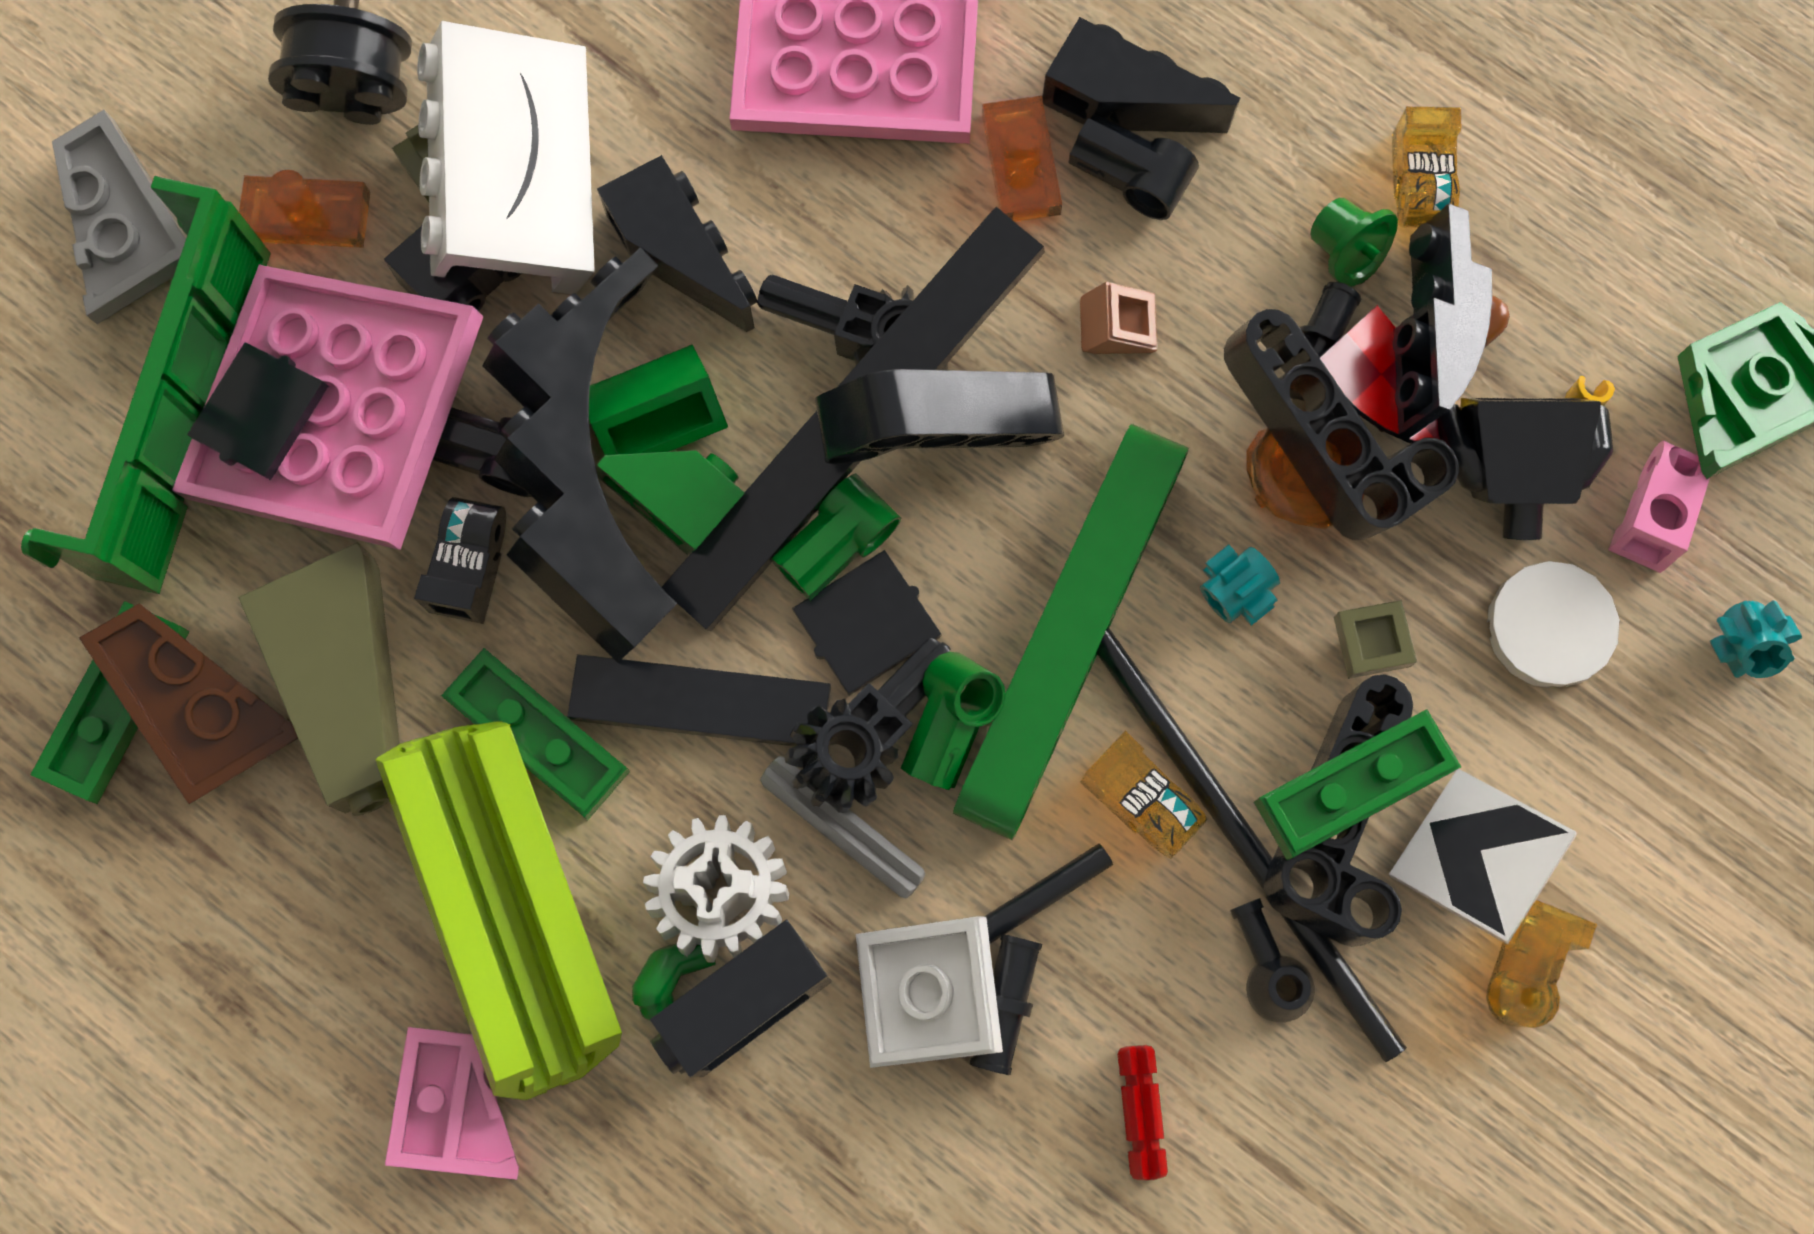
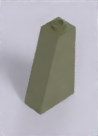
[238,542,400,816]

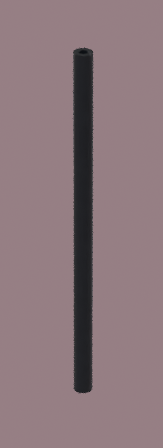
[1096,627,1407,1062]

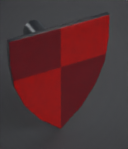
[1320,305,1440,444]

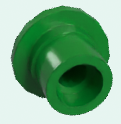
[1310,198,1398,287]

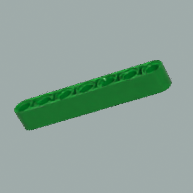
[953,424,1189,840]

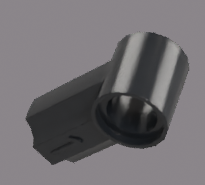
[1068,113,1199,220]
[433,407,532,497]

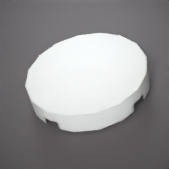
[1487,561,1620,688]

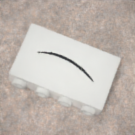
[417,21,595,294]

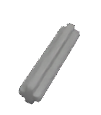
[760,756,925,898]

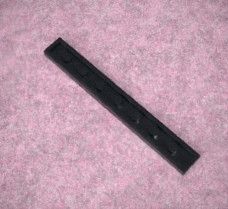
[662,207,1045,631]

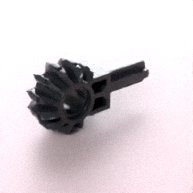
[757,275,948,370]
[785,638,951,813]

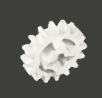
[643,815,789,962]

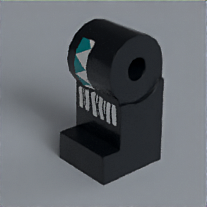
[414,497,506,624]

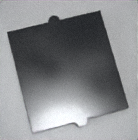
[187,342,329,480]
[792,550,942,696]

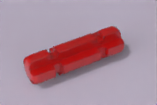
[1117,1045,1168,1181]

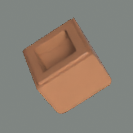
[1080,282,1157,354]

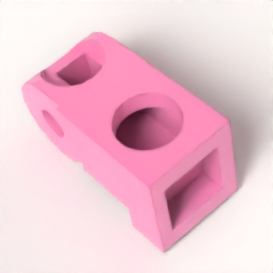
[1608,440,1710,573]

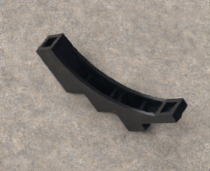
[482,248,677,663]

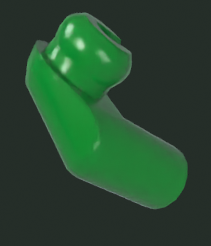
[632,943,716,1020]

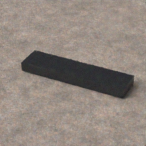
[567,654,831,746]

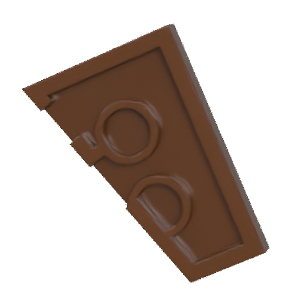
[79,603,298,804]

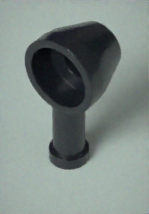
[1230,898,1315,1022]

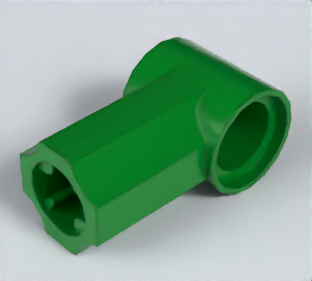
[772,473,902,601]
[900,652,1006,790]

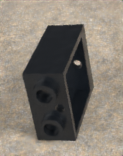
[650,919,832,1078]

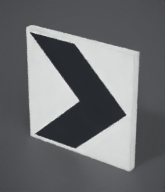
[1389,769,1577,945]

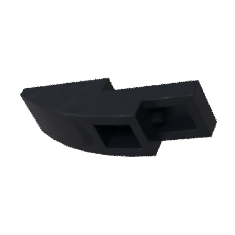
[1393,203,1492,439]

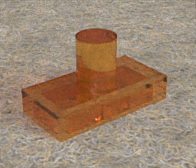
[982,95,1062,222]
[239,170,371,248]

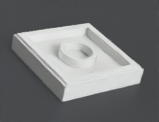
[856,916,1003,1068]

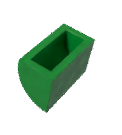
[588,344,728,455]

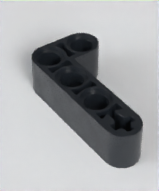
[1224,309,1459,540]
[815,369,1064,464]
[1264,674,1413,947]

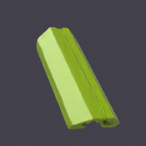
[375,721,622,1100]

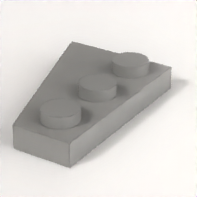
[52,110,187,324]

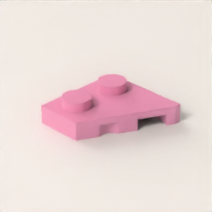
[385,1027,519,1180]

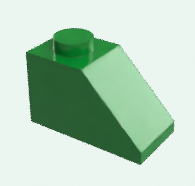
[596,450,744,555]

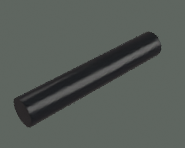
[984,843,1113,944]

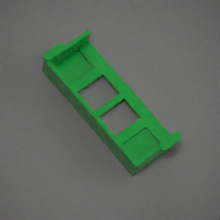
[21,176,271,594]

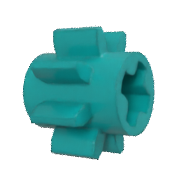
[1200,544,1280,626]
[1710,600,1802,678]

